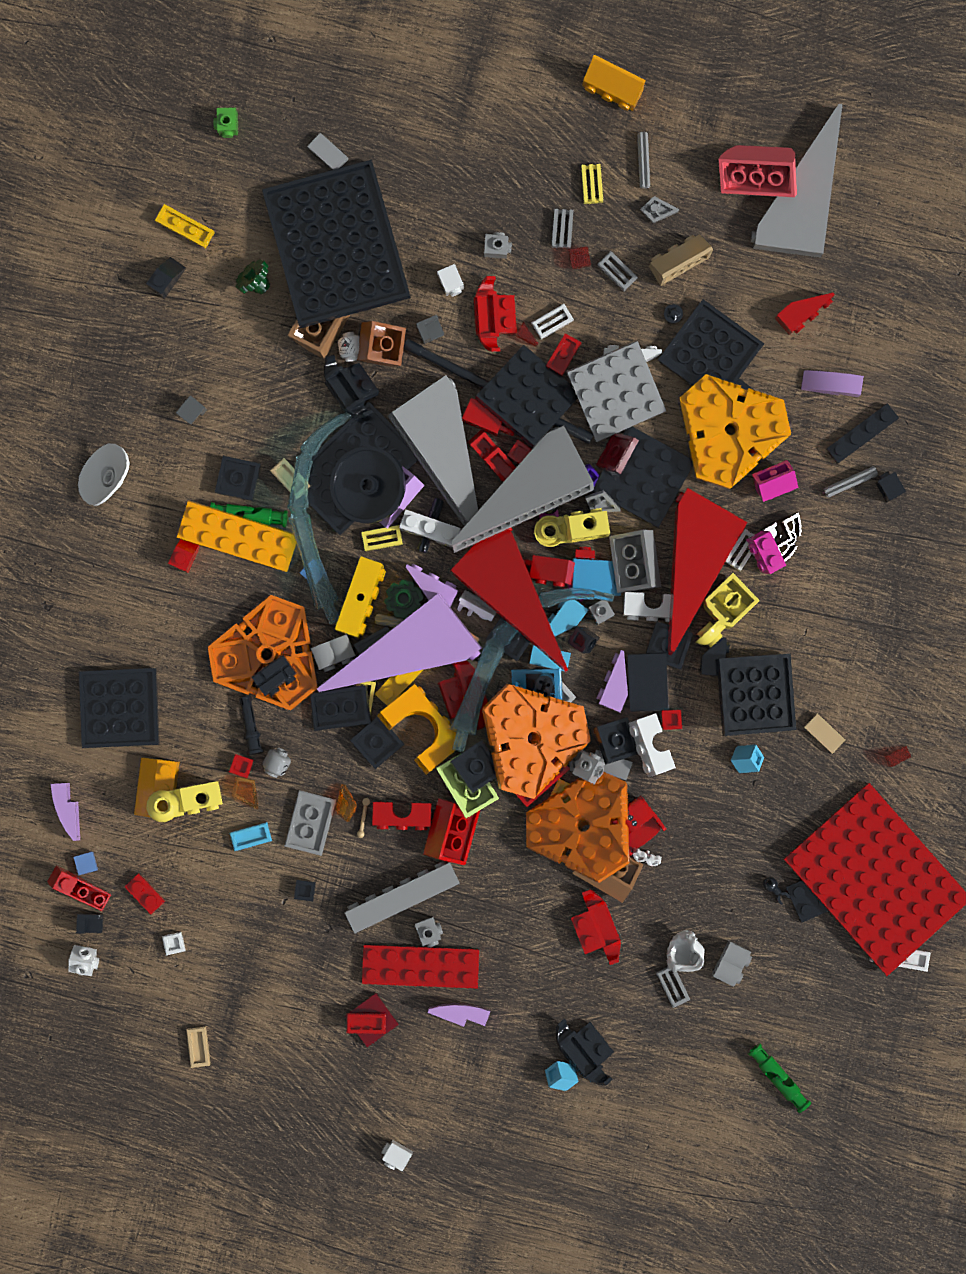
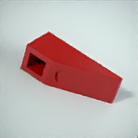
[775,292,835,335]
[47,865,111,911]

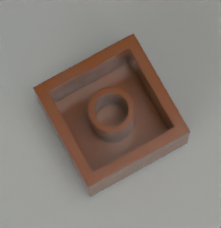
[357,321,406,367]

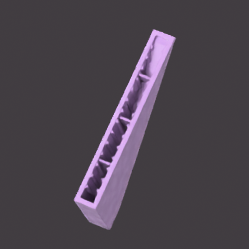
[317,593,482,692]

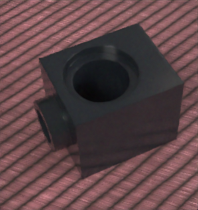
[875,471,906,503]
[567,627,600,653]

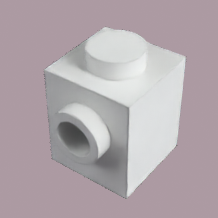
[437,264,464,296]
[381,1140,413,1171]

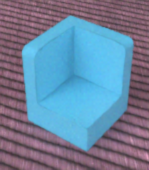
[731,744,764,773]
[545,1061,578,1091]

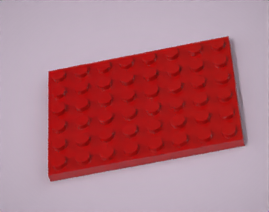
[783,783,966,976]

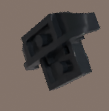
[324,354,379,418]
[556,1018,614,1086]

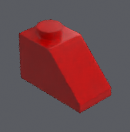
[168,539,201,573]

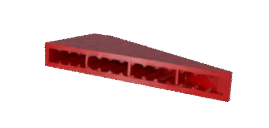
[668,488,748,655]
[451,528,568,672]

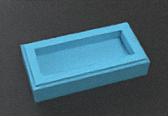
[529,645,571,672]
[230,822,272,851]

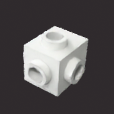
[69,945,99,976]

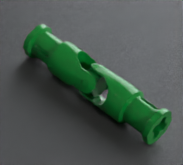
[210,502,288,527]
[748,1043,811,1113]

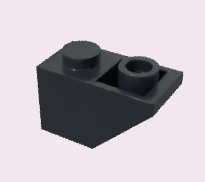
[700,637,730,676]

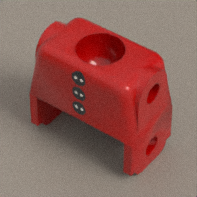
[612,795,666,856]

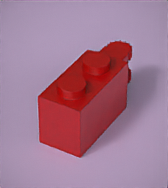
[462,398,514,436]
[524,555,575,588]

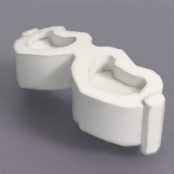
[633,847,661,866]

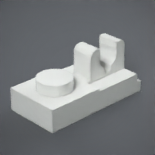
[457,590,496,621]

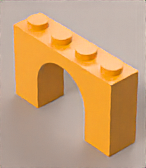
[377,684,464,775]

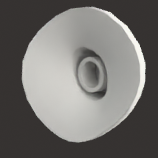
[78,443,129,506]

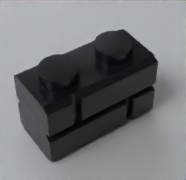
[252,655,297,697]

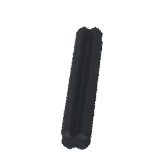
[417,498,444,553]

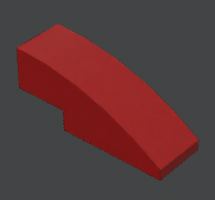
[467,430,516,482]

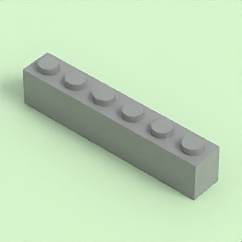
[345,861,460,934]

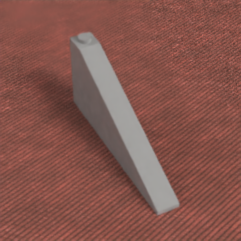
[751,104,842,258]
[388,375,478,527]
[451,426,594,553]

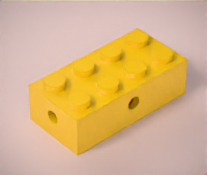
[335,556,386,639]

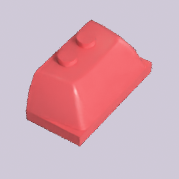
[719,145,797,197]

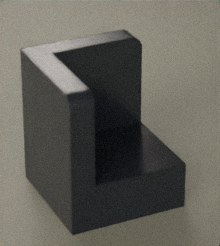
[76,913,103,934]

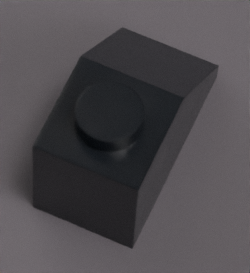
[146,257,186,299]

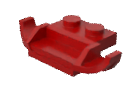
[474,276,517,351]
[438,660,488,731]
[571,889,621,965]

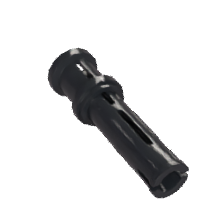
[239,696,264,755]

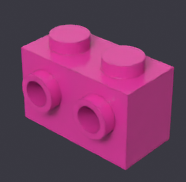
[752,460,799,502]
[746,531,786,574]

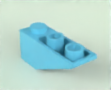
[548,597,588,637]

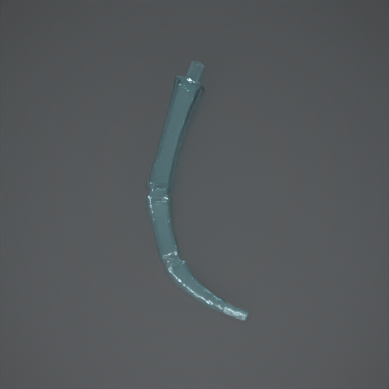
[287,412,353,624]
[450,588,614,752]

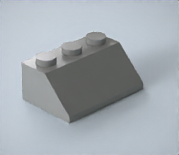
[609,530,661,593]

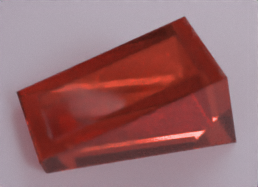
[516,322,539,347]
[884,746,911,767]

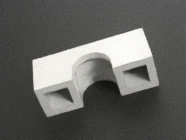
[399,510,460,548]
[623,592,671,622]
[629,713,676,777]

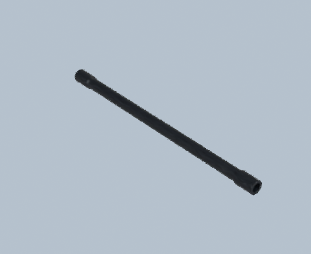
[403,339,593,444]

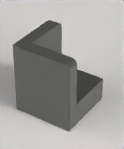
[416,315,444,344]
[176,395,207,425]

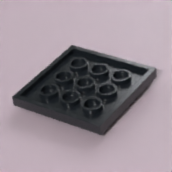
[658,299,764,386]
[475,345,578,448]
[591,426,693,528]
[716,653,796,736]
[79,668,160,748]

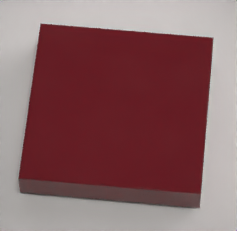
[596,433,639,474]
[345,993,399,1047]

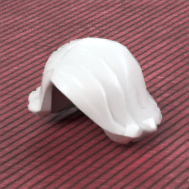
[667,930,705,973]

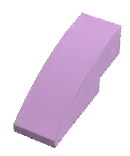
[801,370,864,397]
[51,783,80,841]
[428,1003,490,1026]

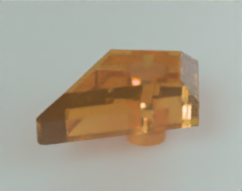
[232,777,259,809]
[335,784,357,822]

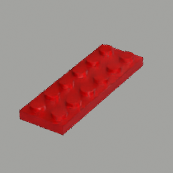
[362,945,479,989]

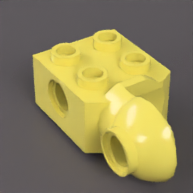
[534,508,610,547]
[696,573,760,647]
[146,781,223,822]

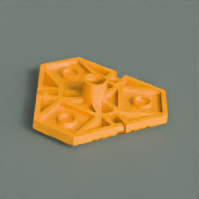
[679,374,791,489]

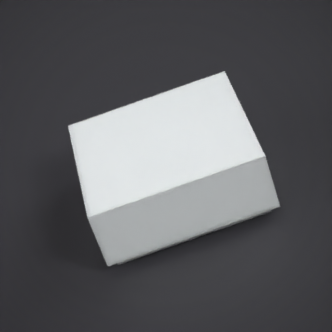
[162,932,186,955]

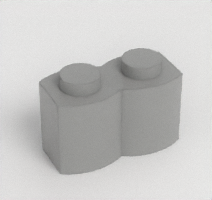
[311,634,356,672]
[712,941,752,987]

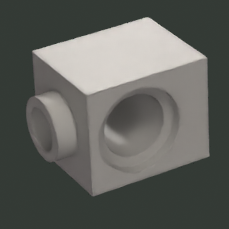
[588,598,615,625]

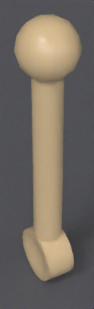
[357,798,370,838]

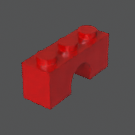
[372,802,431,830]

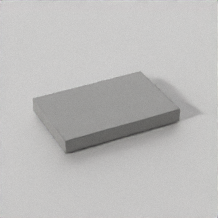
[284,790,336,856]

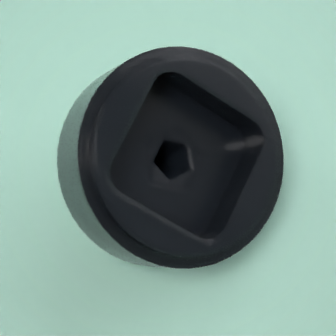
[663,304,683,324]

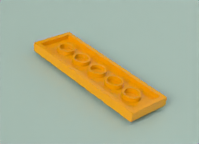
[177,500,299,572]

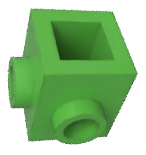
[213,108,238,138]

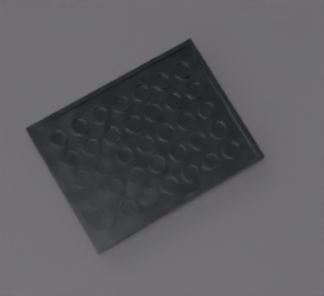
[262,159,411,329]

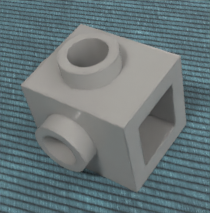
[484,232,512,259]
[572,752,605,785]
[415,916,443,948]

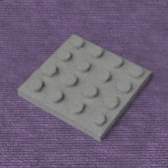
[566,340,666,442]

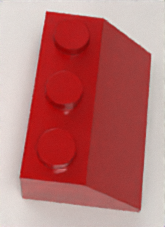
[423,798,480,865]

